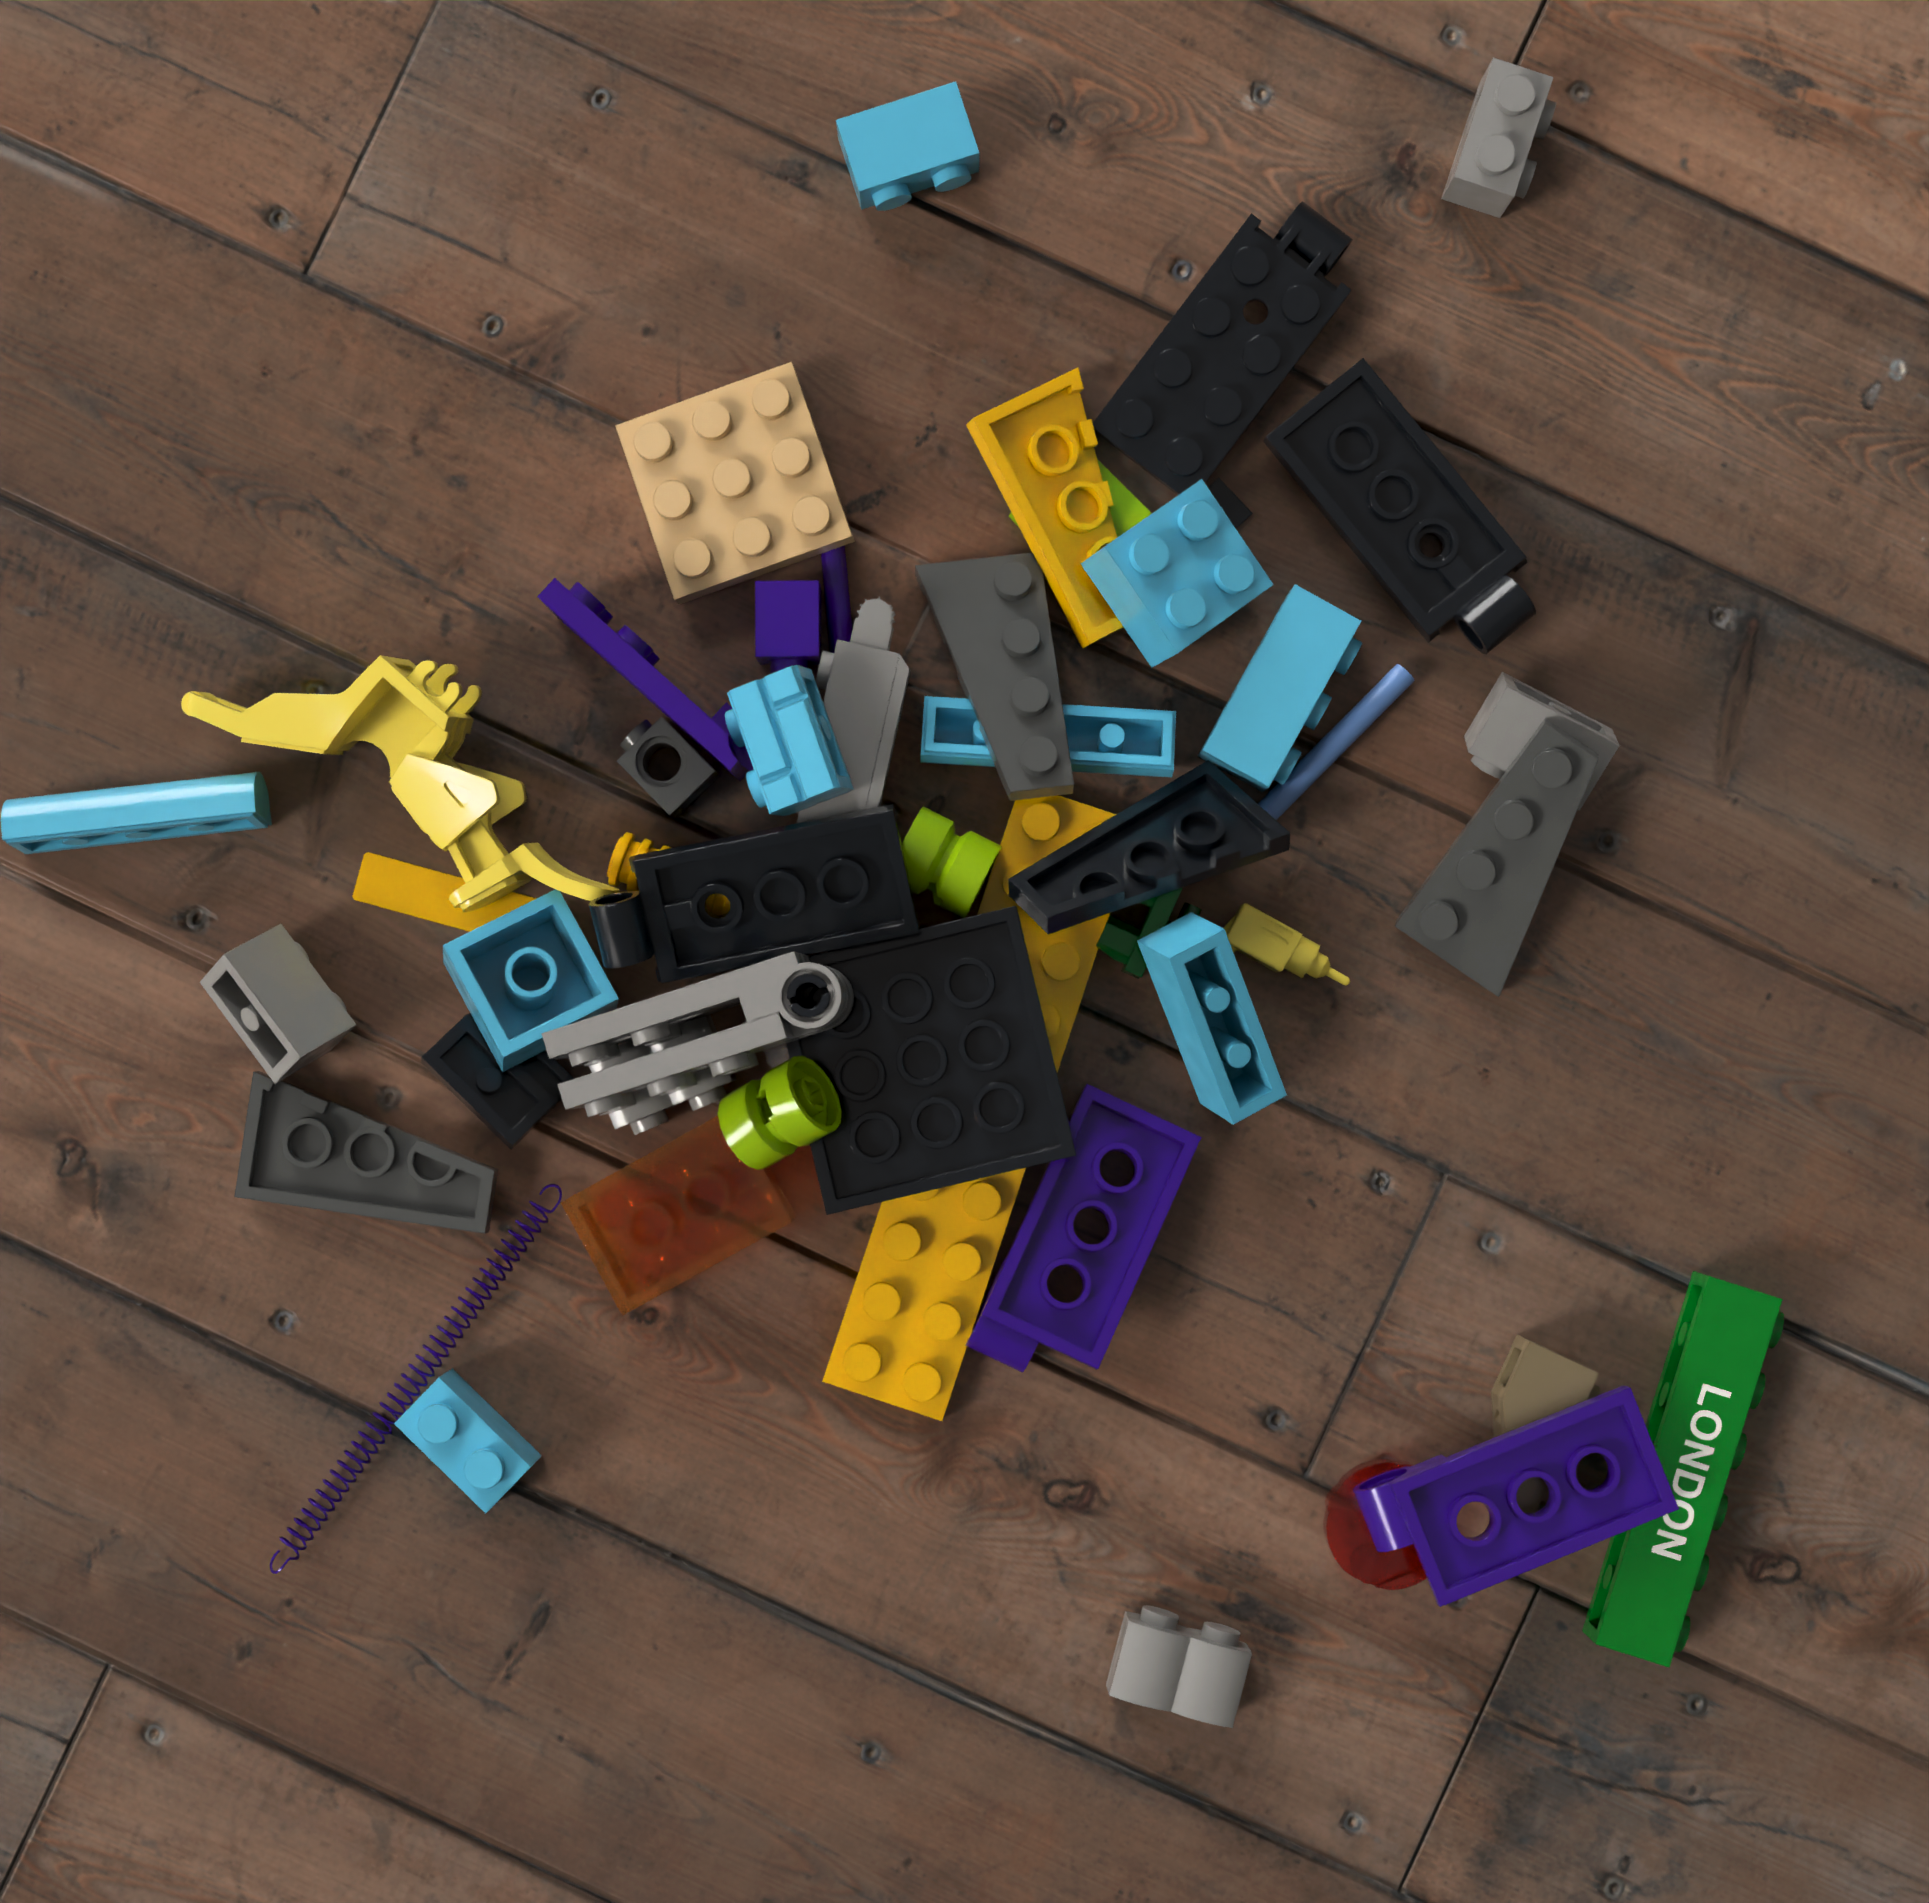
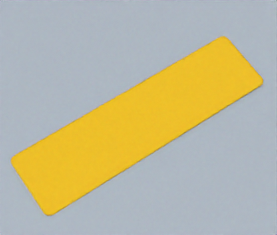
[352,852,537,932]

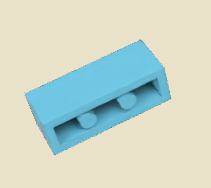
[1198,584,1362,792]
[1137,912,1287,1125]

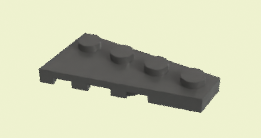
[915,553,1074,801]
[1395,719,1599,997]
[234,1071,499,1233]

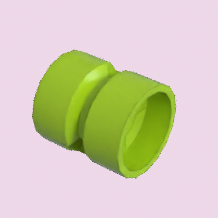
[902,806,1002,918]
[718,1055,842,1170]

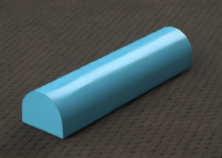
[920,696,1176,778]
[1,772,272,854]

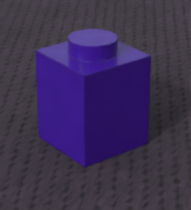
[755,580,822,674]

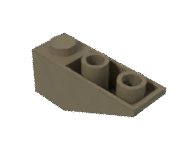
[1491,1334,1600,1513]

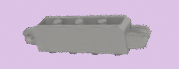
[796,596,911,823]

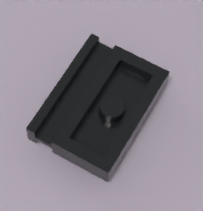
[421,1013,574,1150]

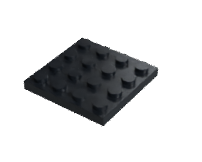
[786,906,1077,1215]

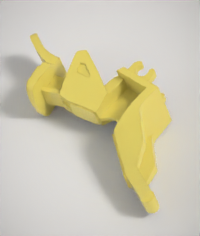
[181,655,620,912]

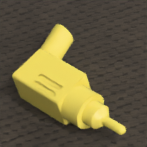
[1223,903,1350,986]

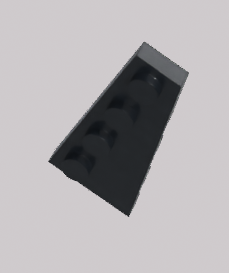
[1008,760,1290,934]

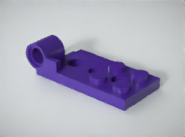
[537,578,753,781]
[965,1084,1201,1373]
[1353,1385,1679,1607]

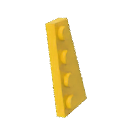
[966,368,1124,649]

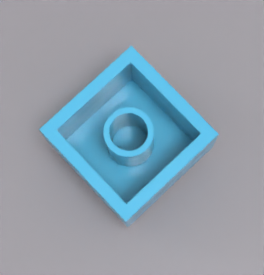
[1080,479,1274,668]
[443,889,619,1072]

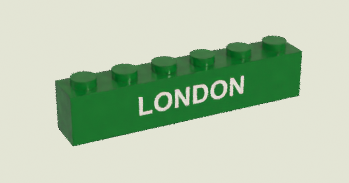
[1582,1271,1784,1668]

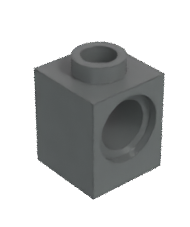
[617,717,720,820]

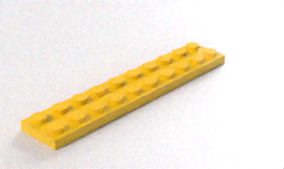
[822,795,1117,1421]

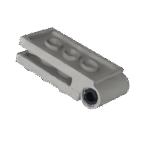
[541,951,854,1117]

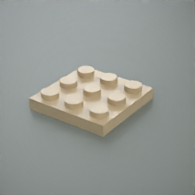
[615,362,855,605]

